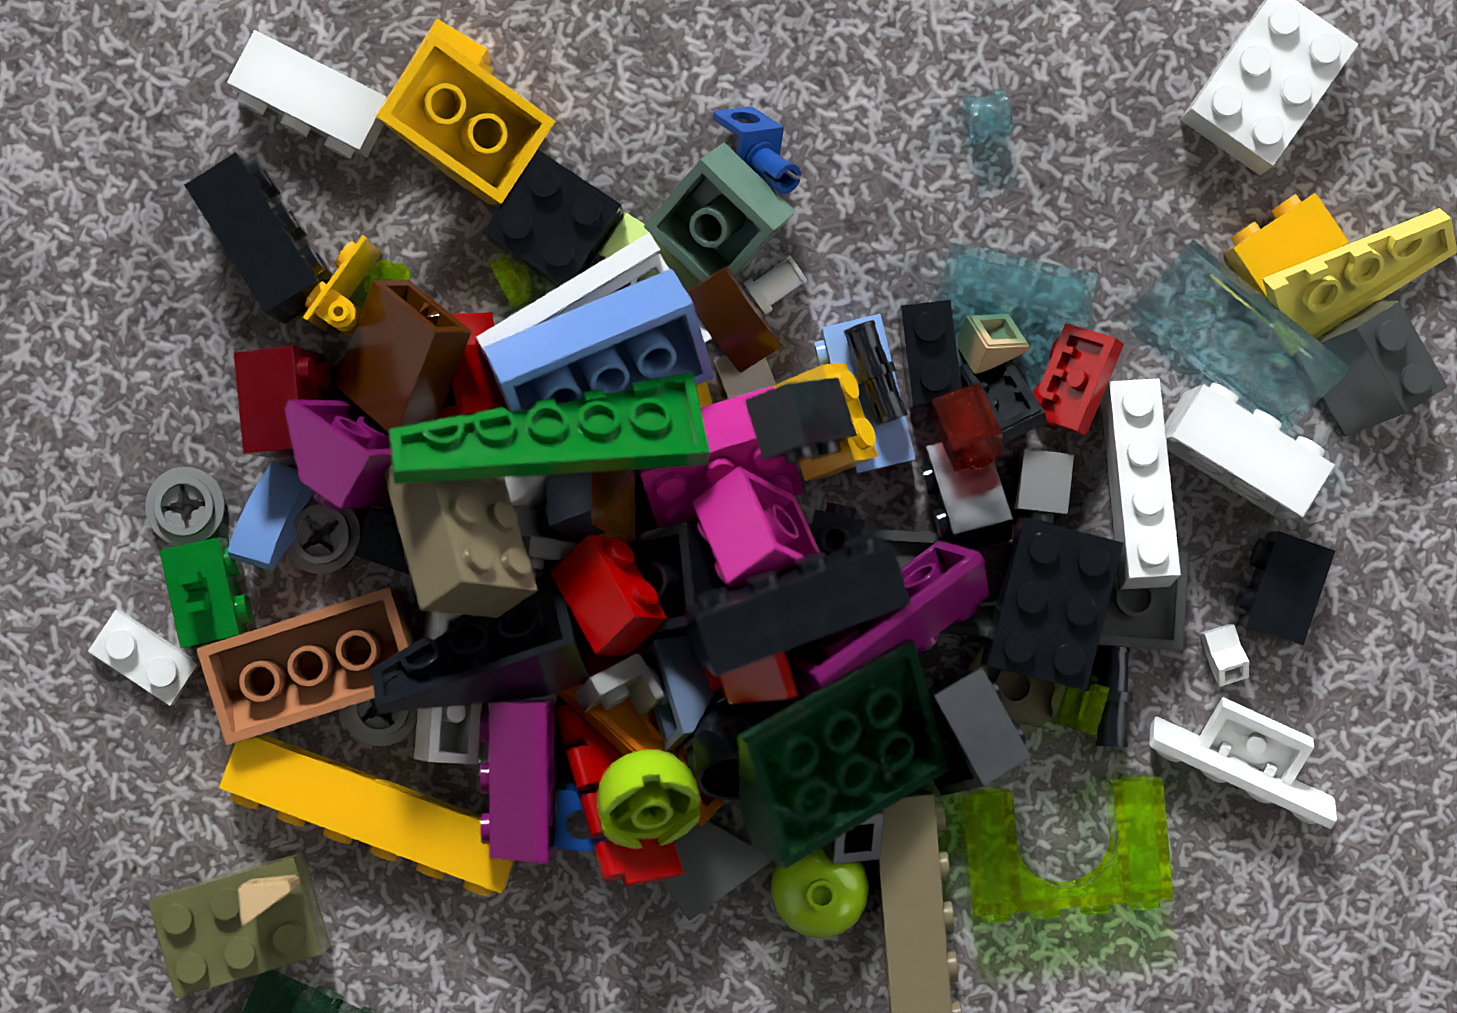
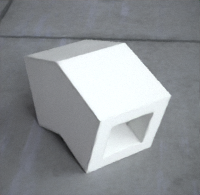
[1199,624,1249,687]

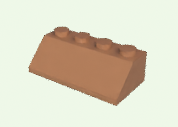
[196,587,414,745]

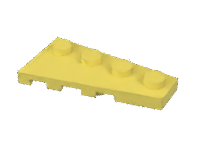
[1262,208,1457,355]

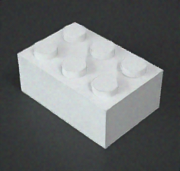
[1180,0,1358,176]
[1164,383,1335,520]

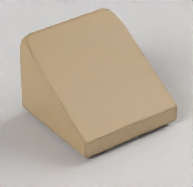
[957,314,1029,374]
[238,875,300,925]

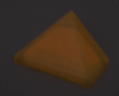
[591,469,635,543]

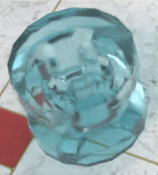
[963,87,1014,145]

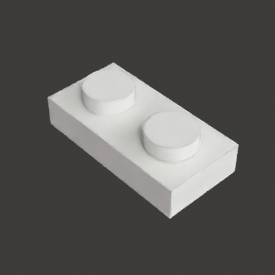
[88,610,201,706]

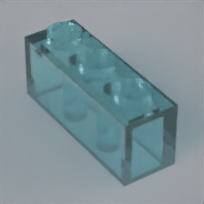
[936,242,1098,327]

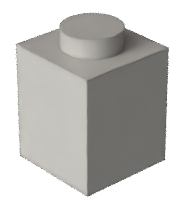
[1012,449,1074,524]

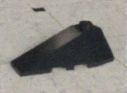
[371,573,590,713]

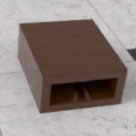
[334,280,472,435]

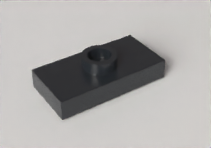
[959,360,1047,444]

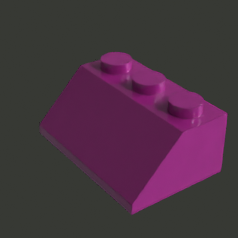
[285,400,392,511]
[480,699,556,863]

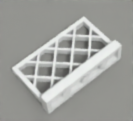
[476,233,712,360]

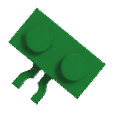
[159,537,253,648]

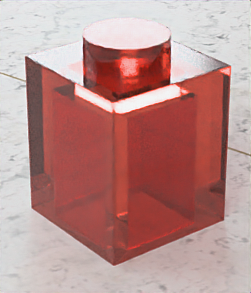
[932,383,1002,472]

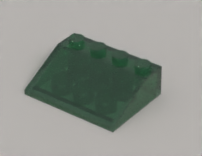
[739,639,949,869]

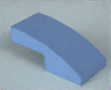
[227,462,315,571]

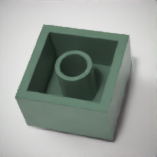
[644,142,796,282]

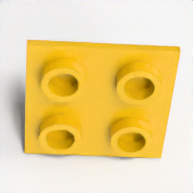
[303,235,382,337]

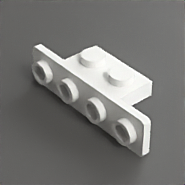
[1149,697,1337,829]

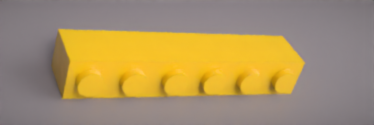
[219,734,515,897]

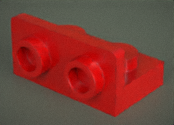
[1033,323,1124,436]

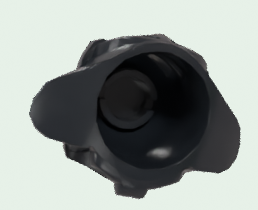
[684,698,792,800]

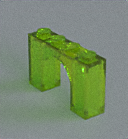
[958,775,1174,923]

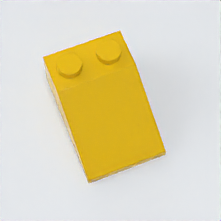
[374,32,556,204]

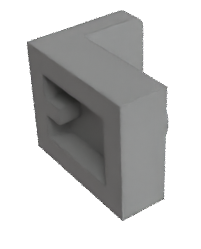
[574,653,664,716]

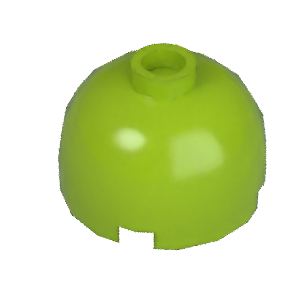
[597,750,701,849]
[770,839,870,939]

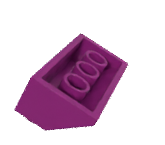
[785,540,989,715]

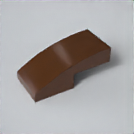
[686,265,782,373]

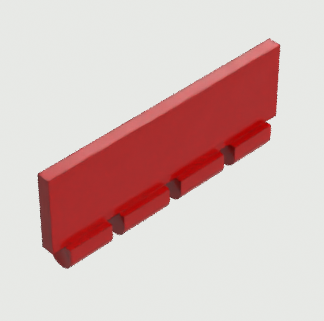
[554,704,684,887]

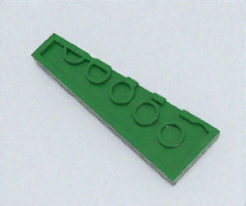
[389,373,710,484]

